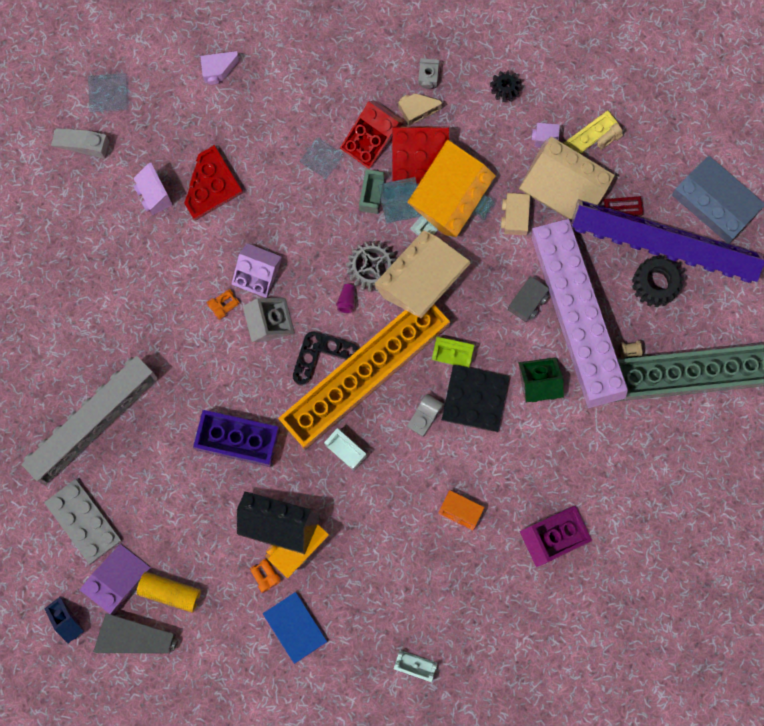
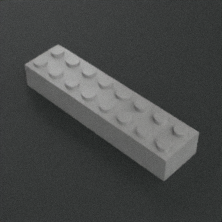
[21,356,158,485]

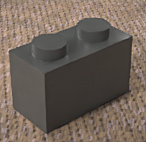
[508,276,549,322]

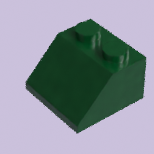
[518,357,564,403]

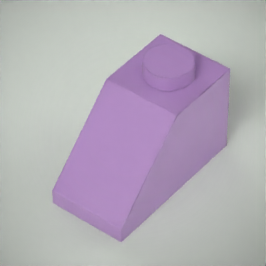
[200,51,239,85]

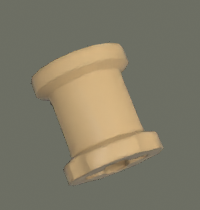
[619,341,642,359]

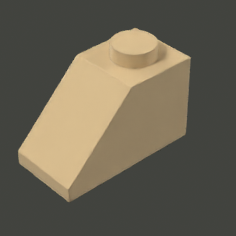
[398,94,442,126]

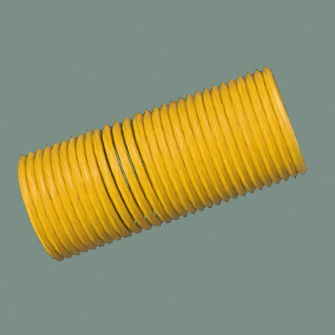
[137,571,201,613]

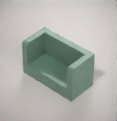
[359,169,384,214]

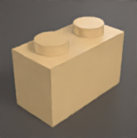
[501,193,530,235]

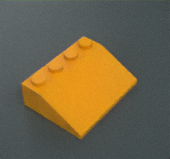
[407,140,496,237]

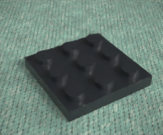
[441,364,509,433]

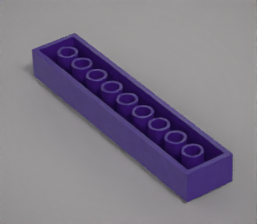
[571,199,764,283]

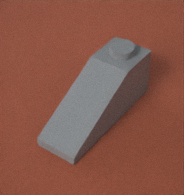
[51,128,110,159]

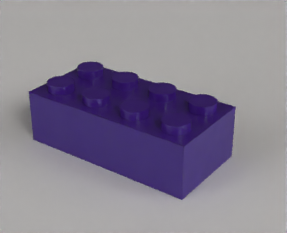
[193,410,280,467]

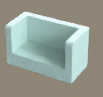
[324,428,367,471]

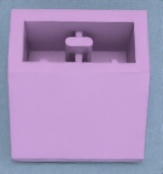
[232,243,282,298]

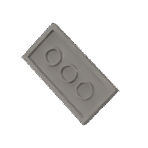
[44,479,122,565]

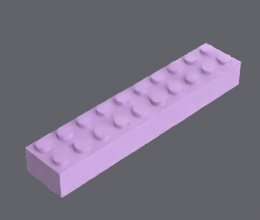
[531,219,628,408]

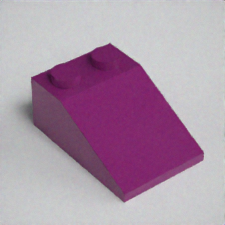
[519,506,592,567]

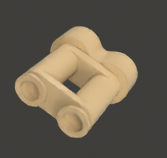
[596,123,623,150]

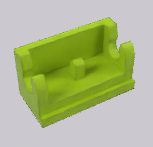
[432,337,474,368]

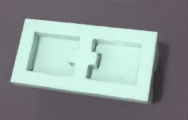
[394,650,437,682]

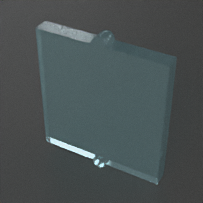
[299,138,344,179]

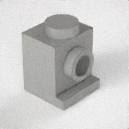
[418,58,439,89]

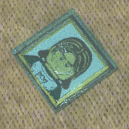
[88,73,127,113]

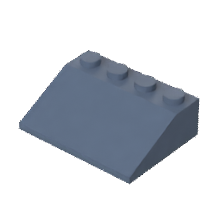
[672,156,764,244]

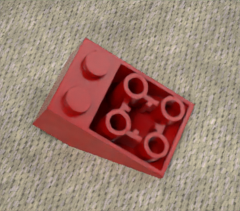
[340,100,405,169]

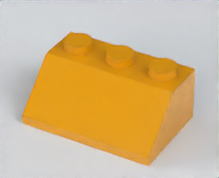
[265,525,329,579]

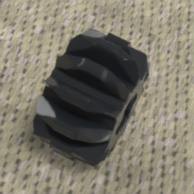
[490,70,522,103]

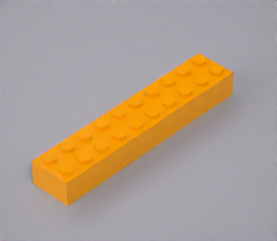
[278,304,450,450]

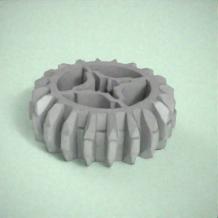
[346,241,397,292]

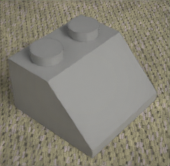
[243,298,294,342]

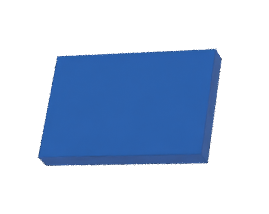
[262,592,327,664]

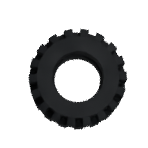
[632,256,683,307]

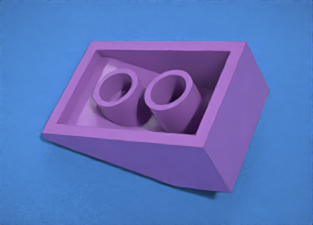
[80,544,151,615]

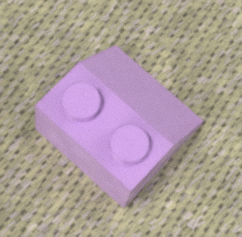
[133,163,172,215]

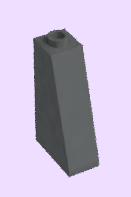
[93,613,178,654]

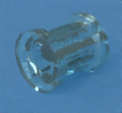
[472,195,495,220]

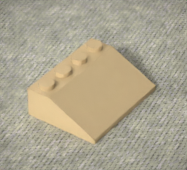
[519,137,615,220]
[374,230,471,318]

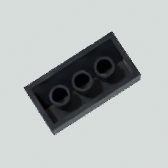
[237,491,320,555]

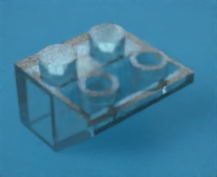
[378,177,422,224]

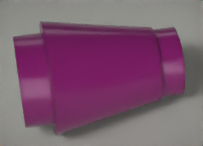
[336,284,355,313]

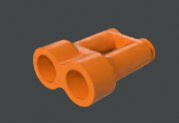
[206,289,240,320]
[250,559,282,593]

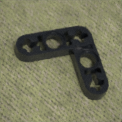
[293,332,358,386]

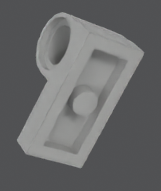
[407,394,444,437]

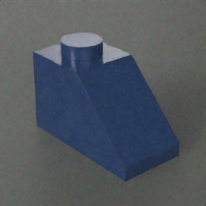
[44,597,84,644]

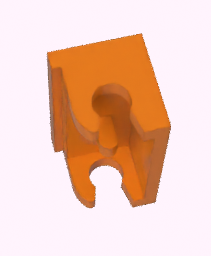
[438,490,484,530]

